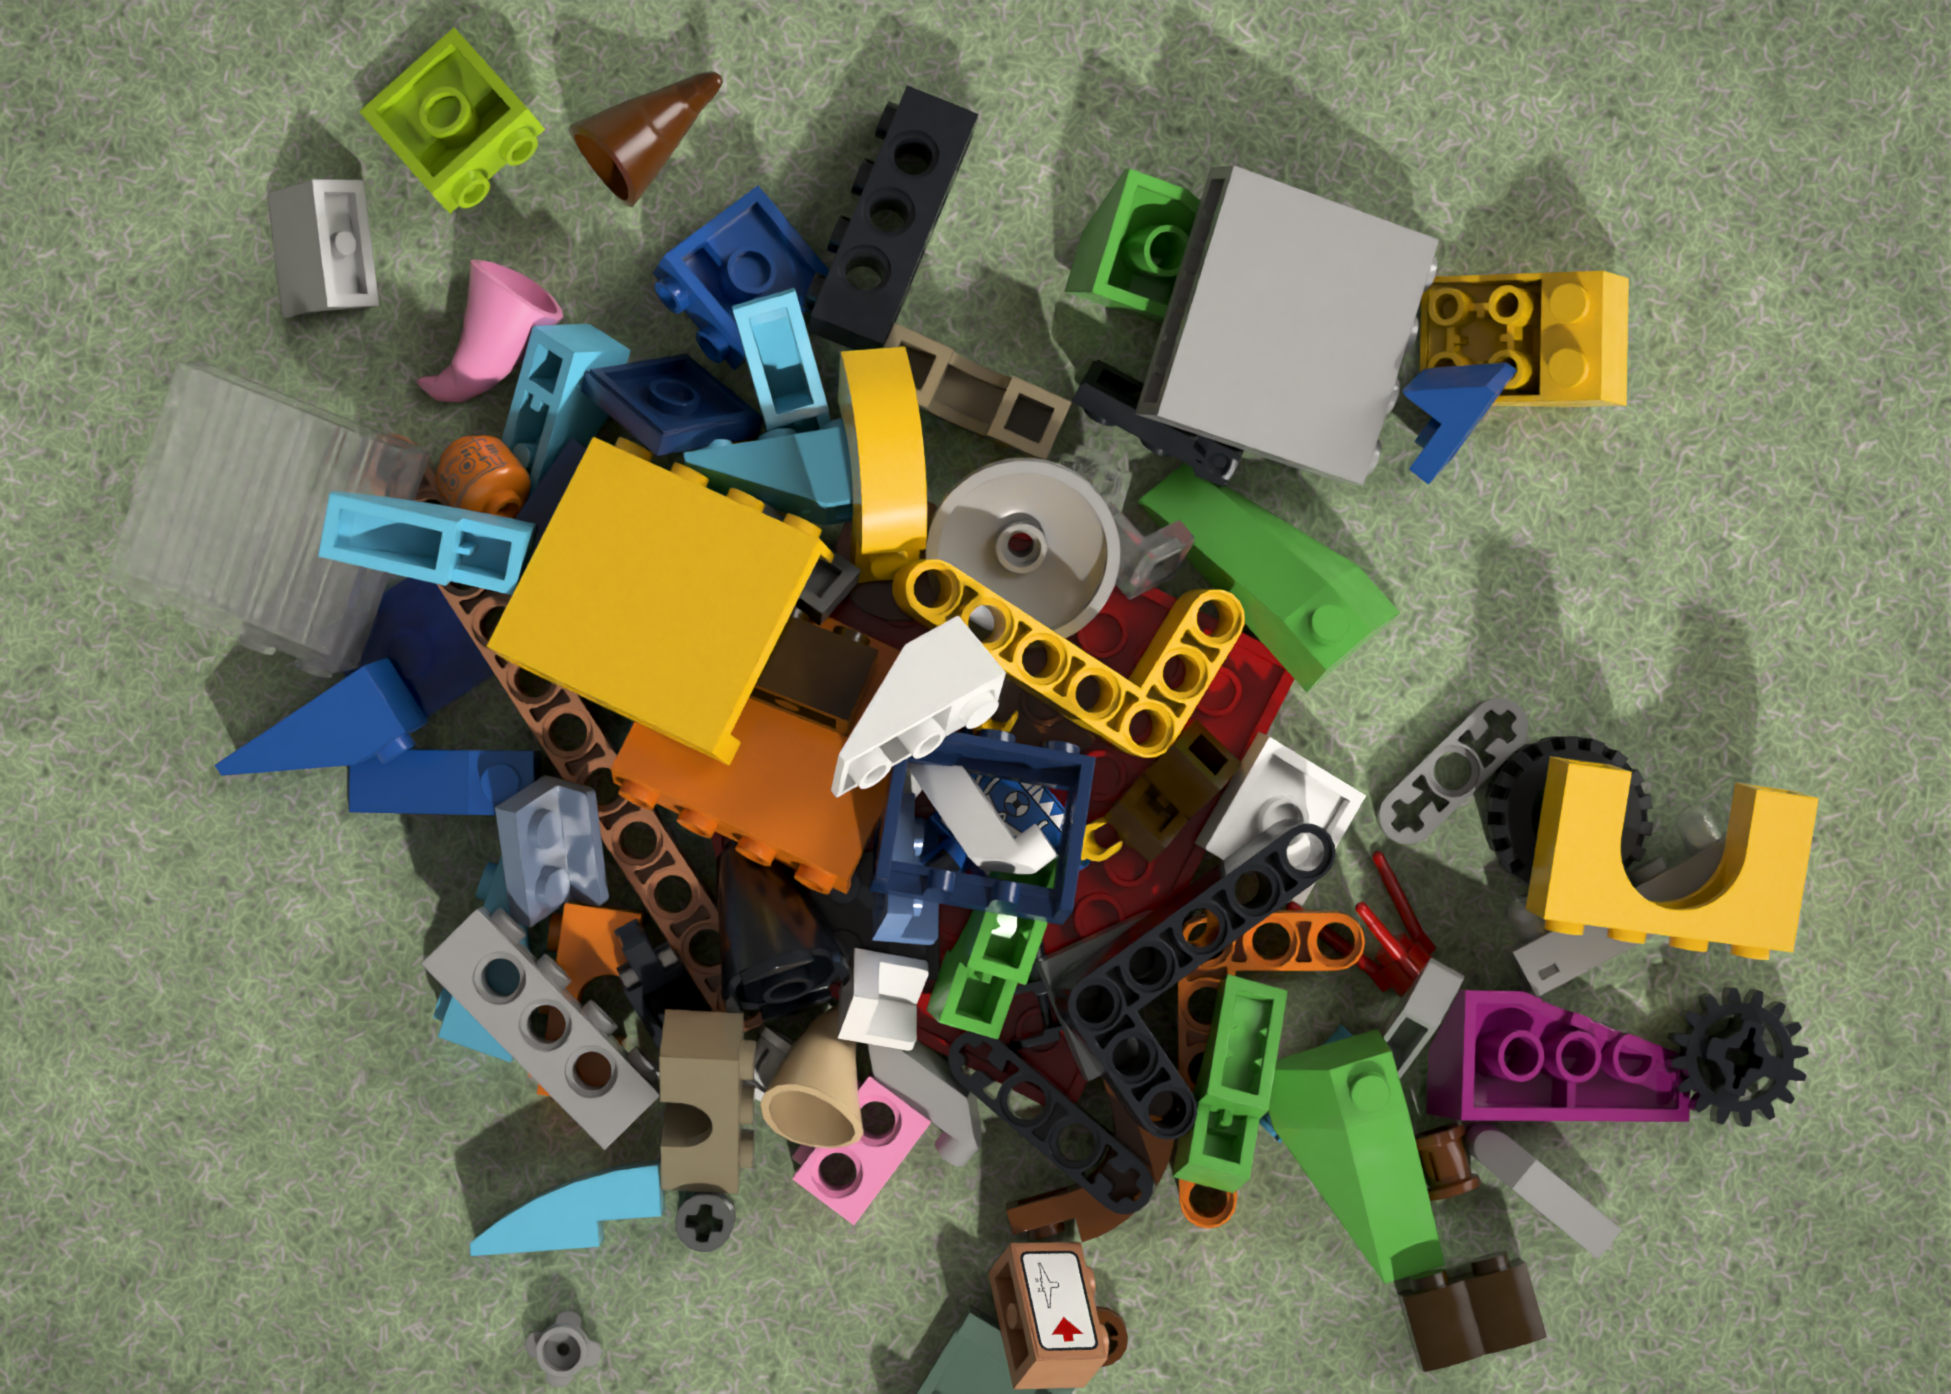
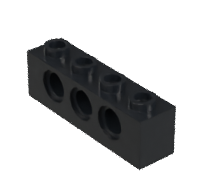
[803,85,979,350]

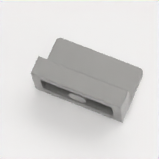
[268,179,379,318]

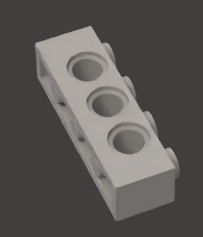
[421,906,660,1150]

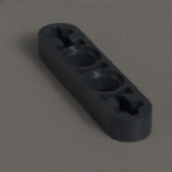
[948,1031,1156,1214]

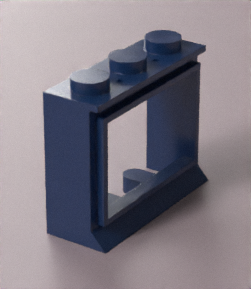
[869,729,1096,925]

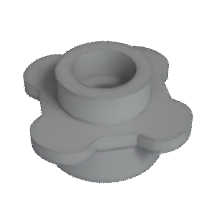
[525,1311,602,1387]

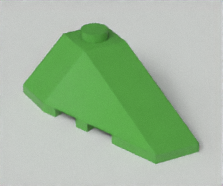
[1064,168,1200,324]
[1138,462,1400,692]
[1268,1028,1445,1284]

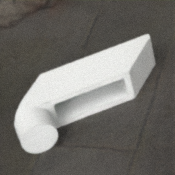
[907,763,1059,874]

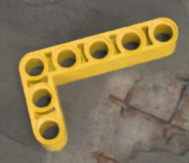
[892,559,1245,758]

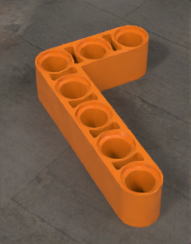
[1178,910,1365,1229]

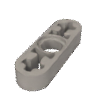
[1376,698,1528,844]

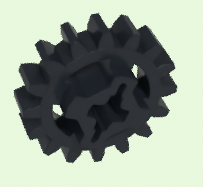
[1665,987,1809,1127]

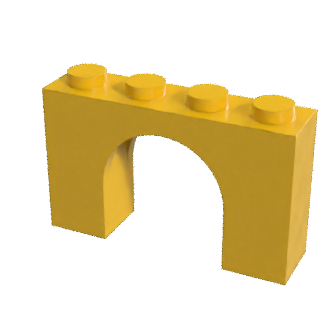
[1525,756,1819,960]

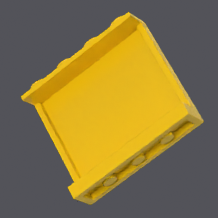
[486,437,835,766]

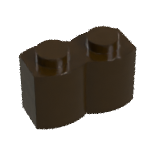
[1397,1251,1547,1372]

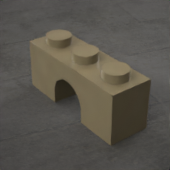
[884,323,1072,460]
[659,1009,756,1194]

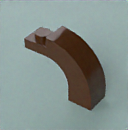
[1006,1062,1174,1242]

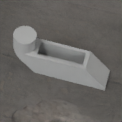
[1379,958,1465,1079]
[868,1039,981,1167]
[1464,1122,1622,1259]

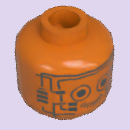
[435,435,531,519]

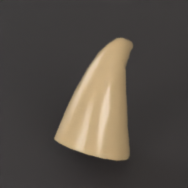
[760,1004,864,1149]

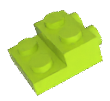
[359,27,545,214]

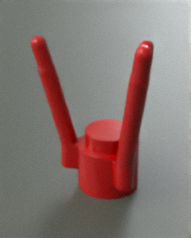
[1286,851,1437,998]

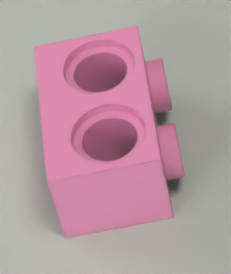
[791,1071,931,1225]

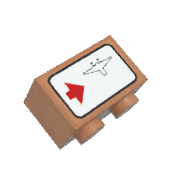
[988,1242,1109,1390]

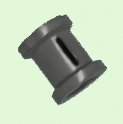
[675,1192,736,1252]

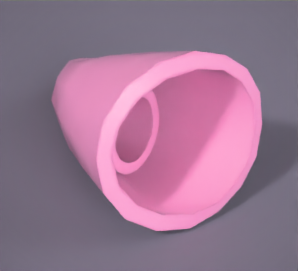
[417,259,564,403]

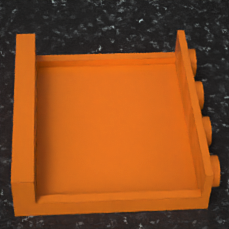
[611,617,901,894]

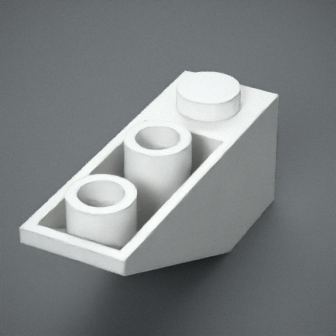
[831,616,1006,798]

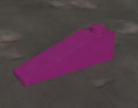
[1426,990,1690,1122]

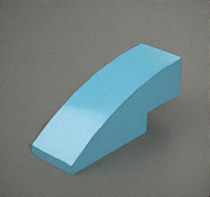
[732,288,831,434]
[318,491,537,595]
[470,1159,666,1256]

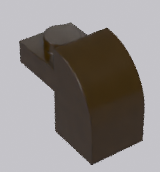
[1103,719,1242,863]

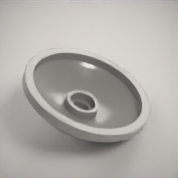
[925,458,1120,649]

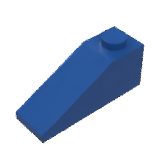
[215,657,429,776]
[349,749,541,815]

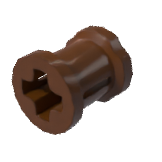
[1414,1122,1482,1201]

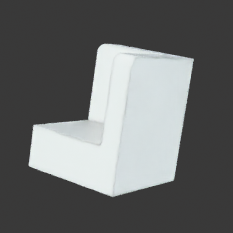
[838,948,928,1051]

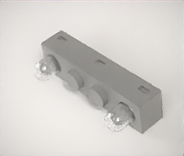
[1506,804,1727,997]

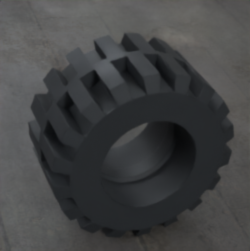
[1483,736,1653,887]

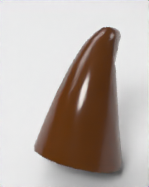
[568,71,723,208]

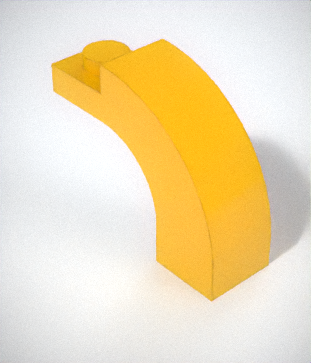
[838,347,927,583]

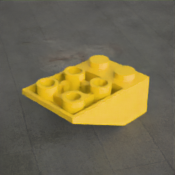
[1420,271,1629,407]

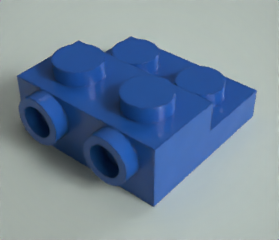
[653,185,829,371]

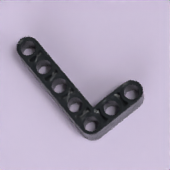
[1055,819,1335,1140]

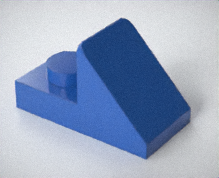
[1403,363,1517,485]

